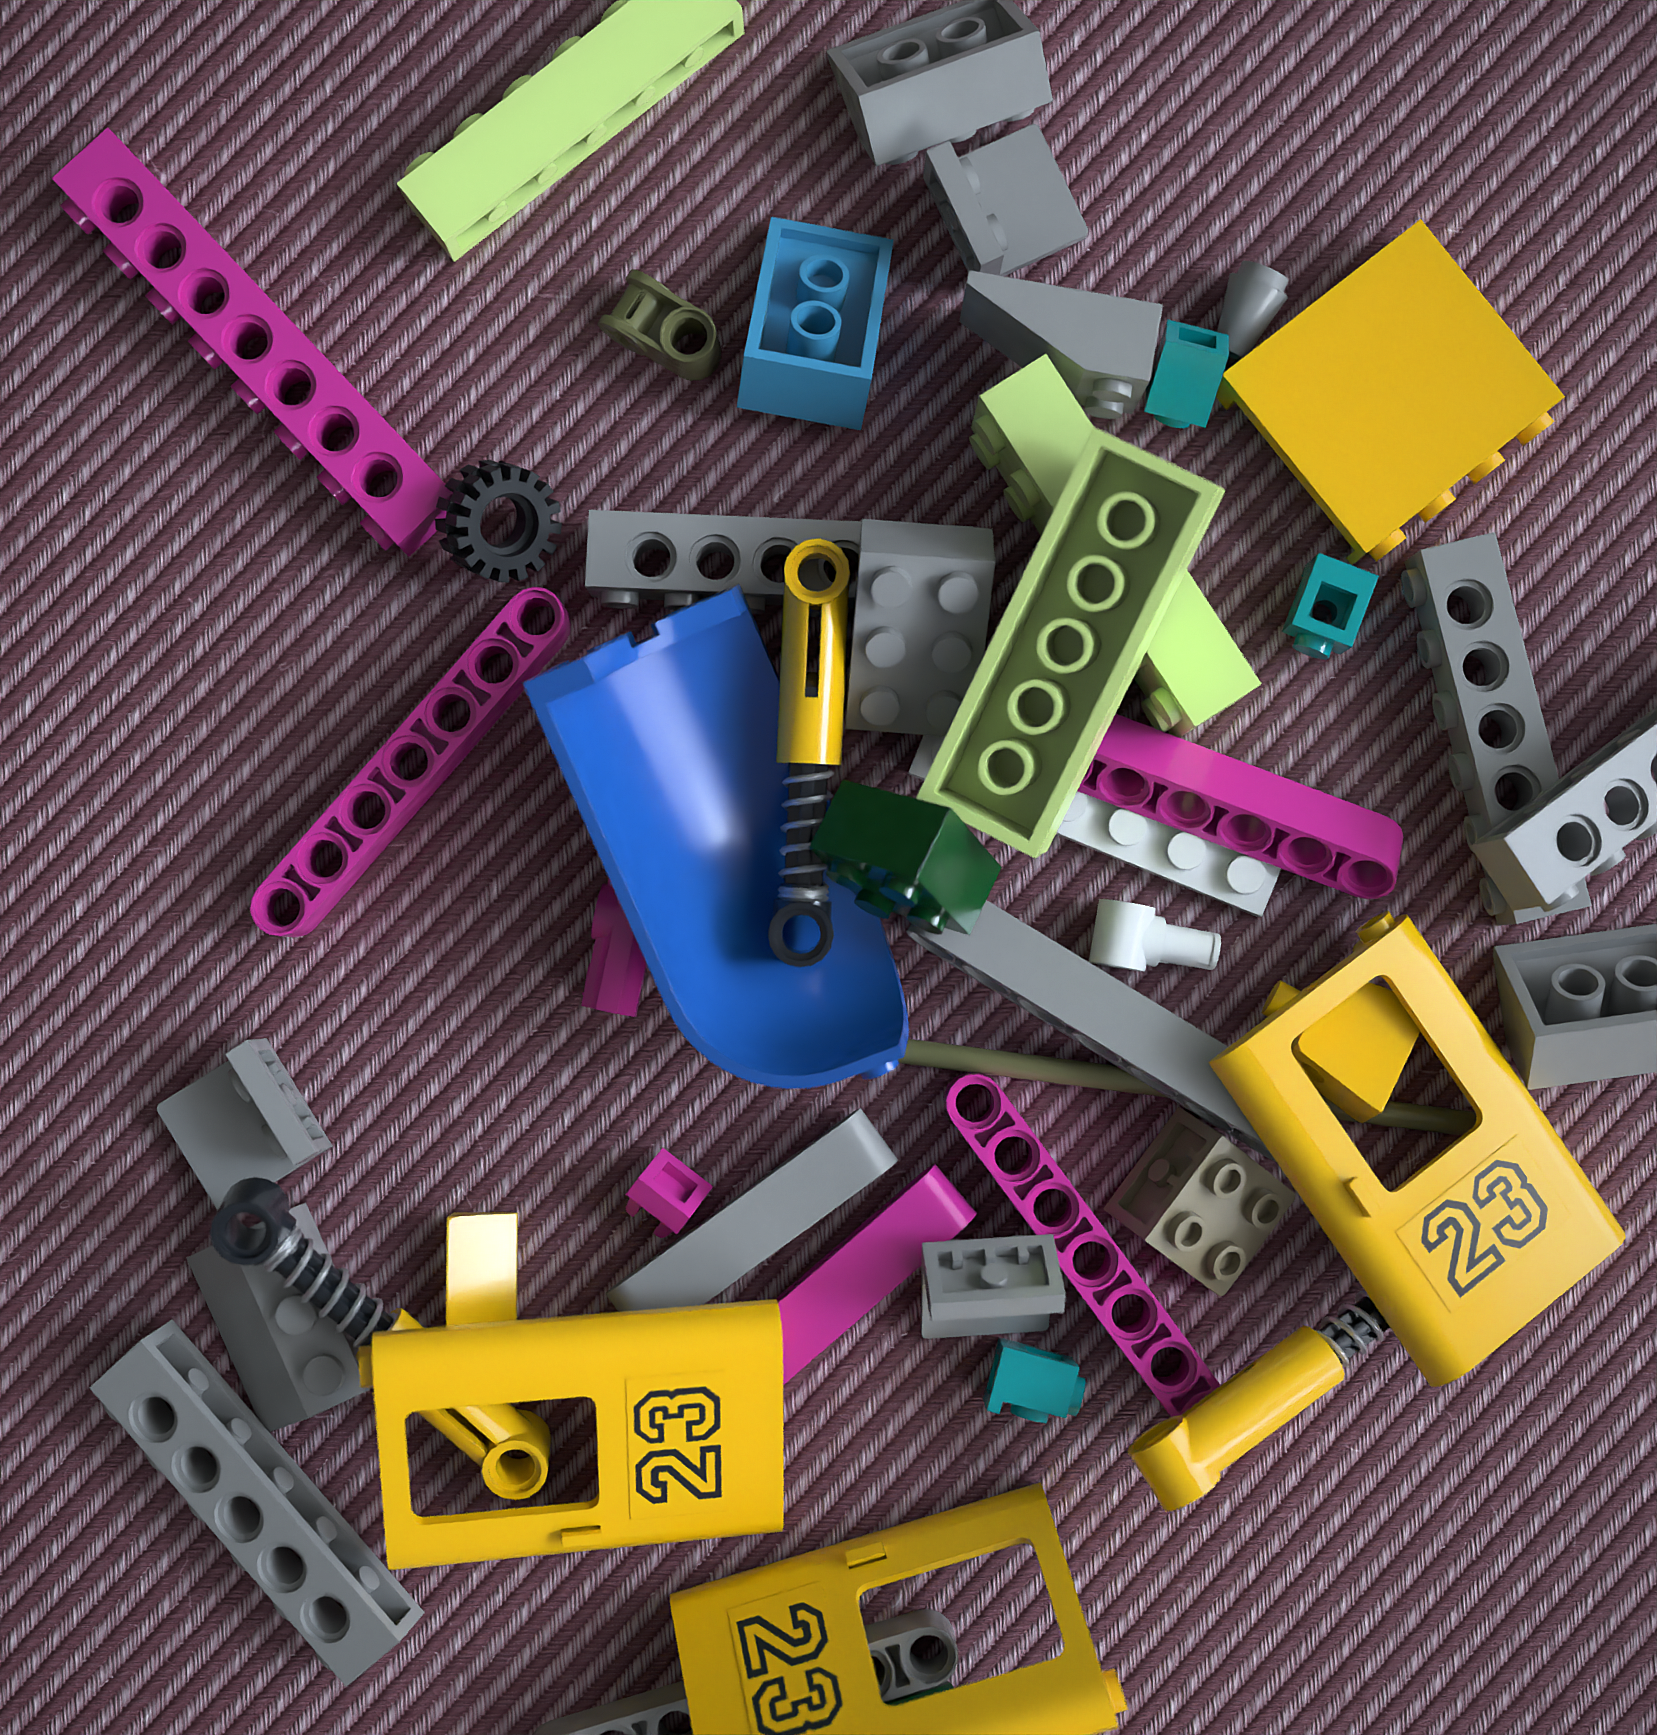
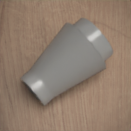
[1217,261,1289,360]

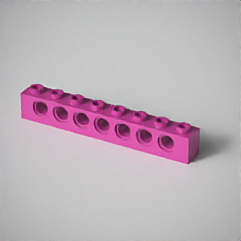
[52,127,453,557]

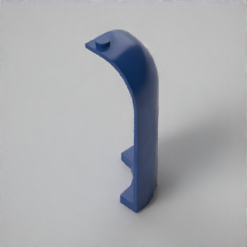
[523,584,909,1089]

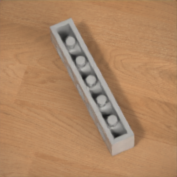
[585,510,973,617]
[1401,532,1592,926]
[1471,707,1657,912]
[90,1320,425,1687]

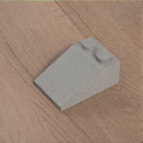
[959,270,1163,419]

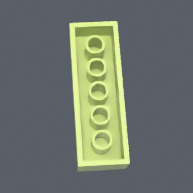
[969,354,1261,738]
[916,427,1225,858]

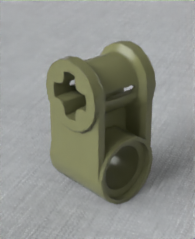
[597,269,722,381]

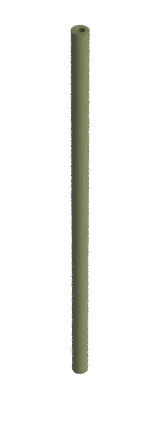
[898,1039,1477,1136]

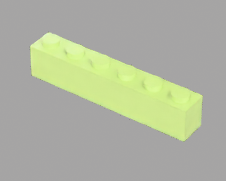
[397,0,744,262]

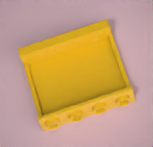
[1216,219,1565,565]

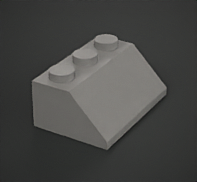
[826,0,1053,167]
[1493,924,1657,1090]
[187,1203,372,1432]

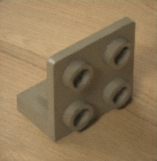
[1103,1107,1296,1296]

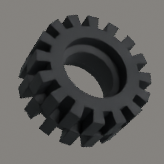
[435,460,562,583]

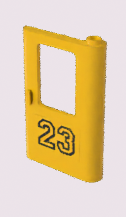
[1208,911,1626,1387]
[359,1299,784,1570]
[670,1482,1127,1735]

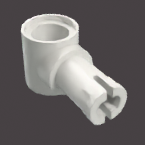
[1089,899,1221,972]

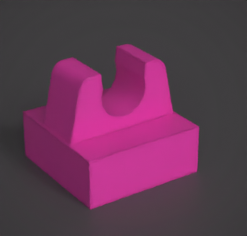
[626,1148,713,1238]

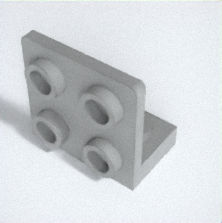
[923,124,1088,276]
[157,1038,333,1210]
[920,1234,1066,1339]

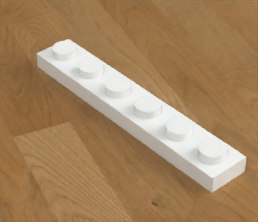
[908,735,1281,917]

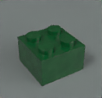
[809,780,1002,935]

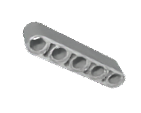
[605,1108,898,1312]

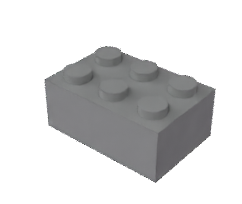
[845,519,995,736]

